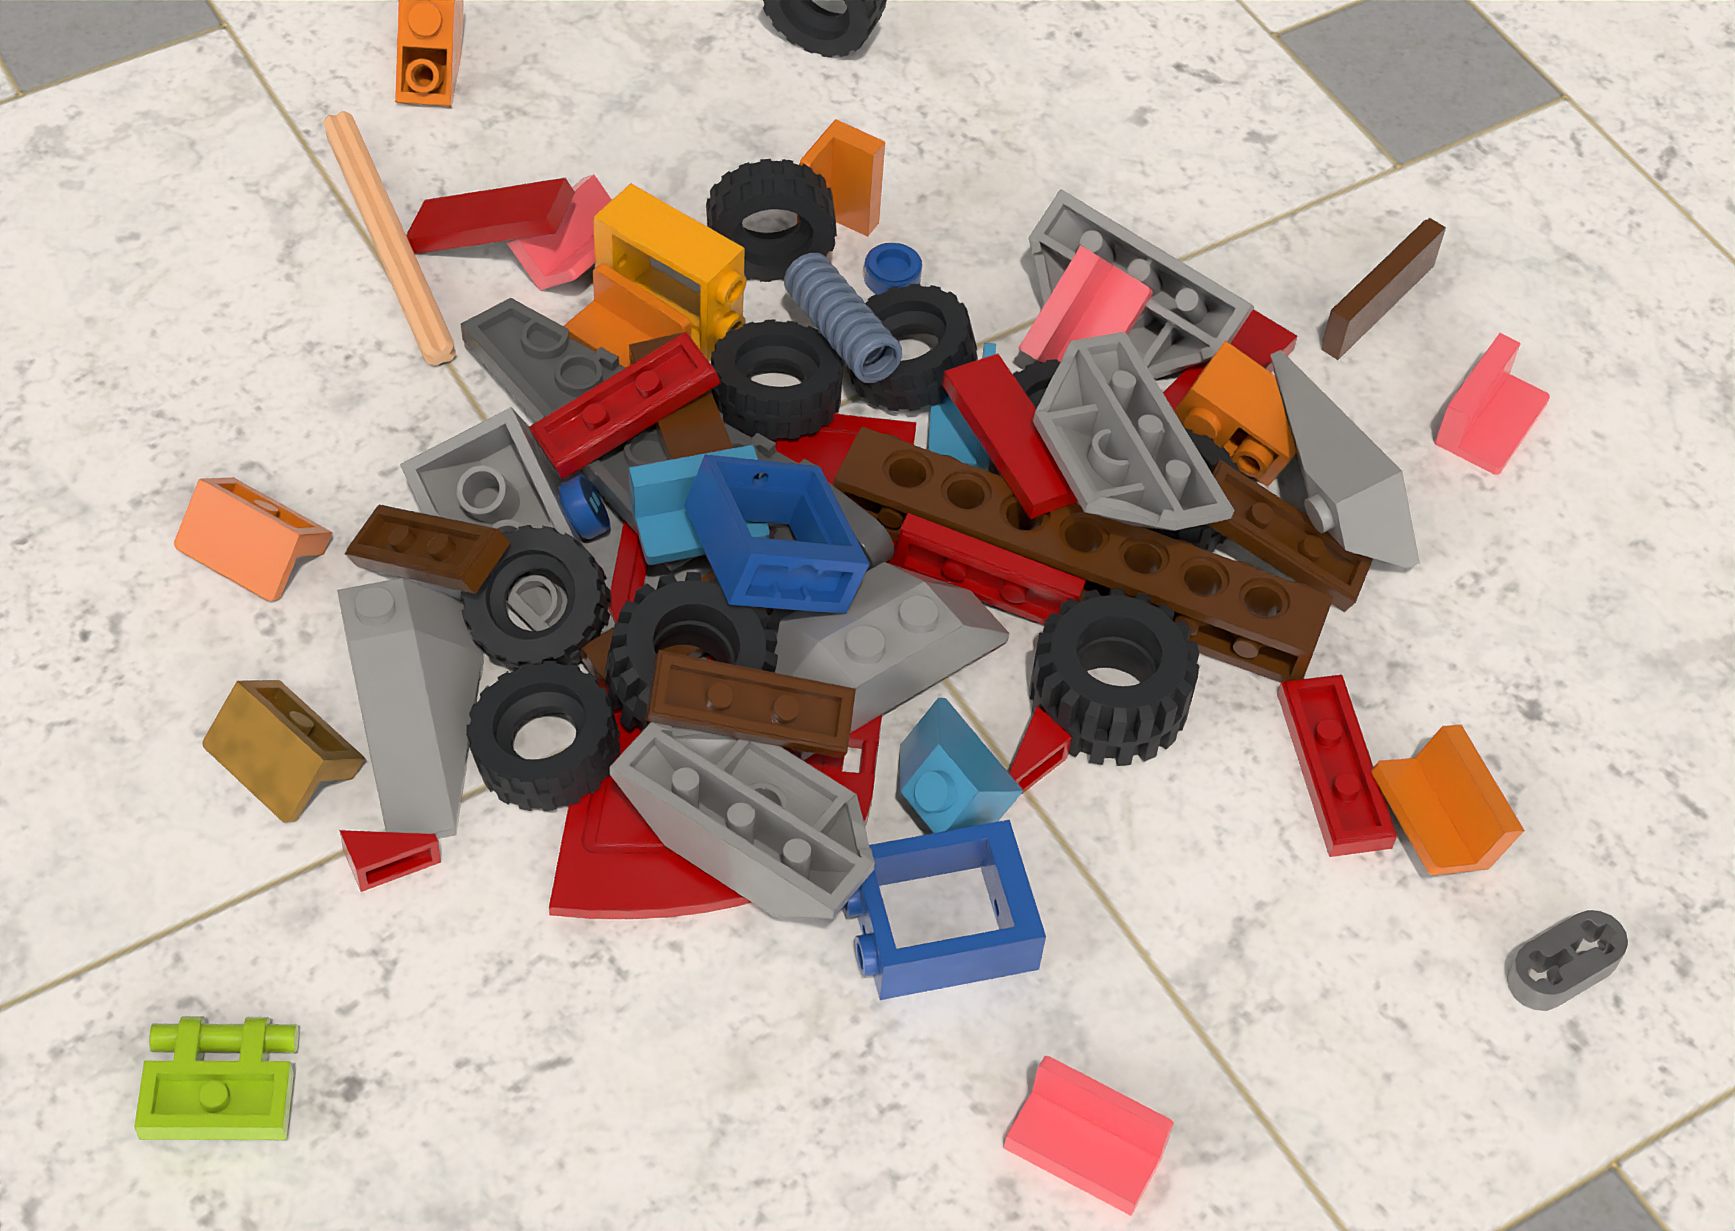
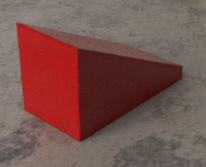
[1009,706,1072,795]
[339,830,441,892]

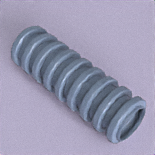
[784,253,902,383]

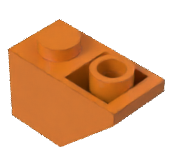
[395,0,464,106]
[1174,340,1297,487]

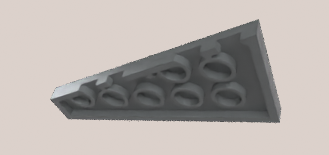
[461,298,822,571]

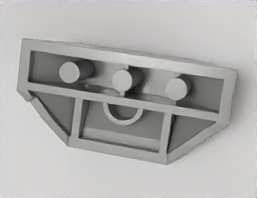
[1028,189,1254,379]
[1033,331,1234,530]
[774,562,1009,760]
[610,722,875,918]

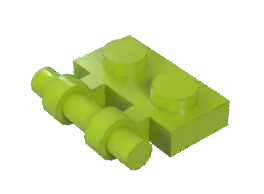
[134,1016,299,1140]

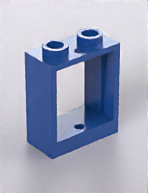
[684,454,870,614]
[843,819,1046,1000]

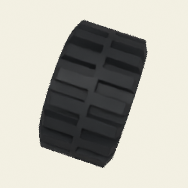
[605,572,778,732]
[1029,588,1200,766]

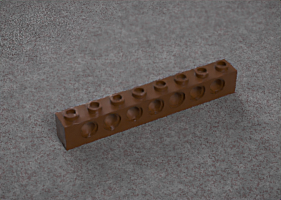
[833,426,1334,683]

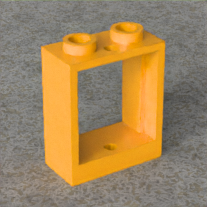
[593,183,746,361]

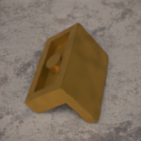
[202,680,365,823]

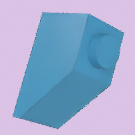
[900,698,1023,833]

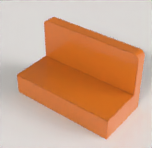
[797,119,885,237]
[564,263,691,368]
[174,477,333,601]
[1371,724,1525,875]

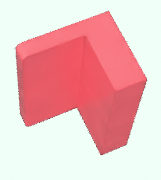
[507,175,612,290]
[1018,245,1153,363]
[1435,333,1550,475]
[1004,1056,1174,1216]

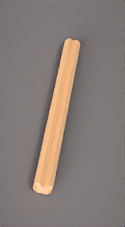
[323,111,456,366]

